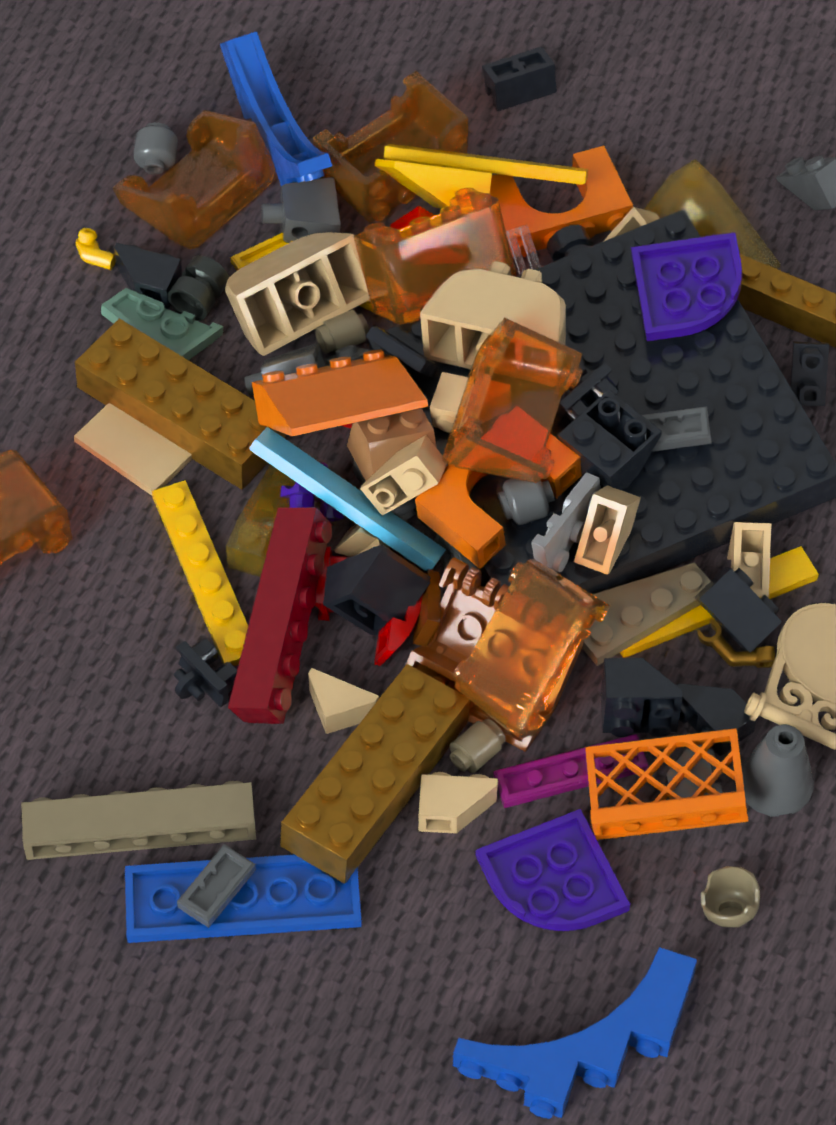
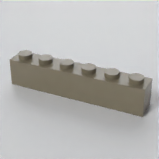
[22,781,256,860]

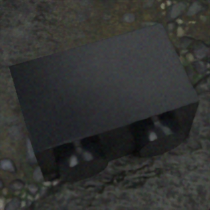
[694,567,782,652]

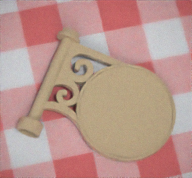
[744,603,836,750]

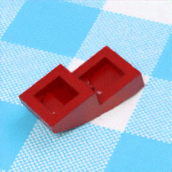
[374,594,423,666]

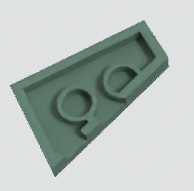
[101,288,224,360]

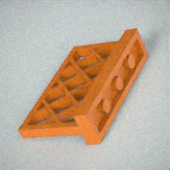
[585,728,749,840]

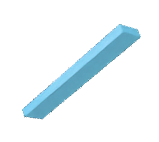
[249,427,446,571]

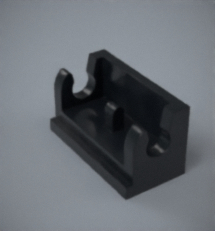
[482,46,557,112]

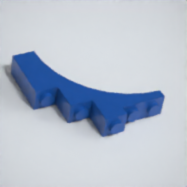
[220,31,332,186]
[453,947,697,1118]

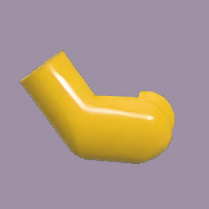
[76,228,116,270]

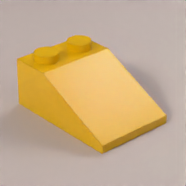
[375,159,492,220]

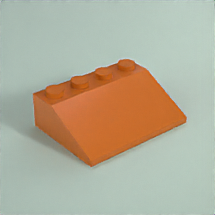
[252,350,428,436]

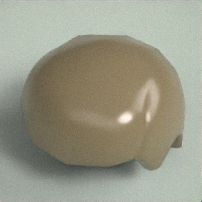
[701,866,760,928]

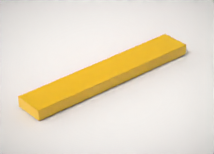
[384,144,588,185]
[620,546,819,658]

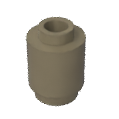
[315,310,369,354]
[450,719,506,773]

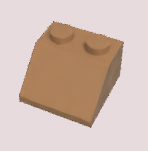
[347,408,436,481]

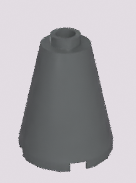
[742,725,814,817]

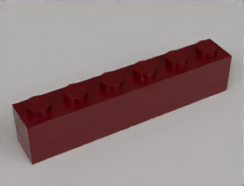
[228,507,332,724]

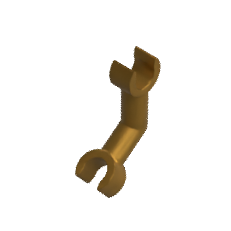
[697,619,775,668]

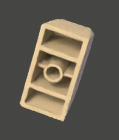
[225,232,376,356]
[420,261,566,389]

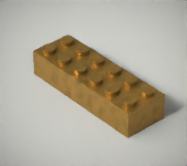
[75,318,285,490]
[281,664,470,884]

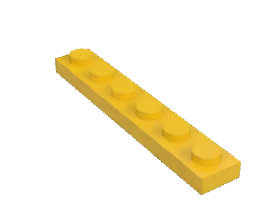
[152,480,248,666]

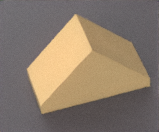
[308,668,379,734]

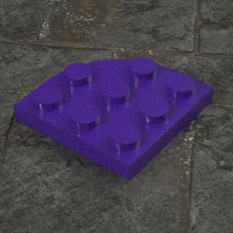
[631,232,742,341]
[476,809,630,931]

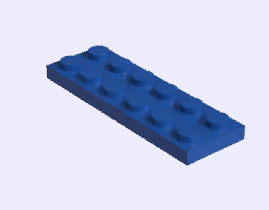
[125,855,362,943]

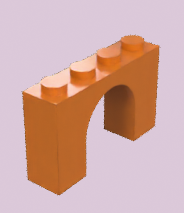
[485,146,633,259]
[415,407,582,569]

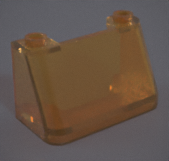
[113,110,275,249]
[442,318,582,483]
[453,559,611,738]

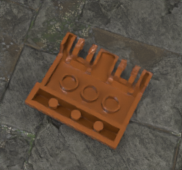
[406,557,584,752]

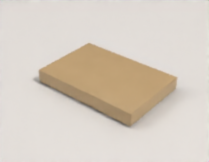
[74,403,192,495]

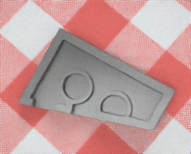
[531,472,601,581]

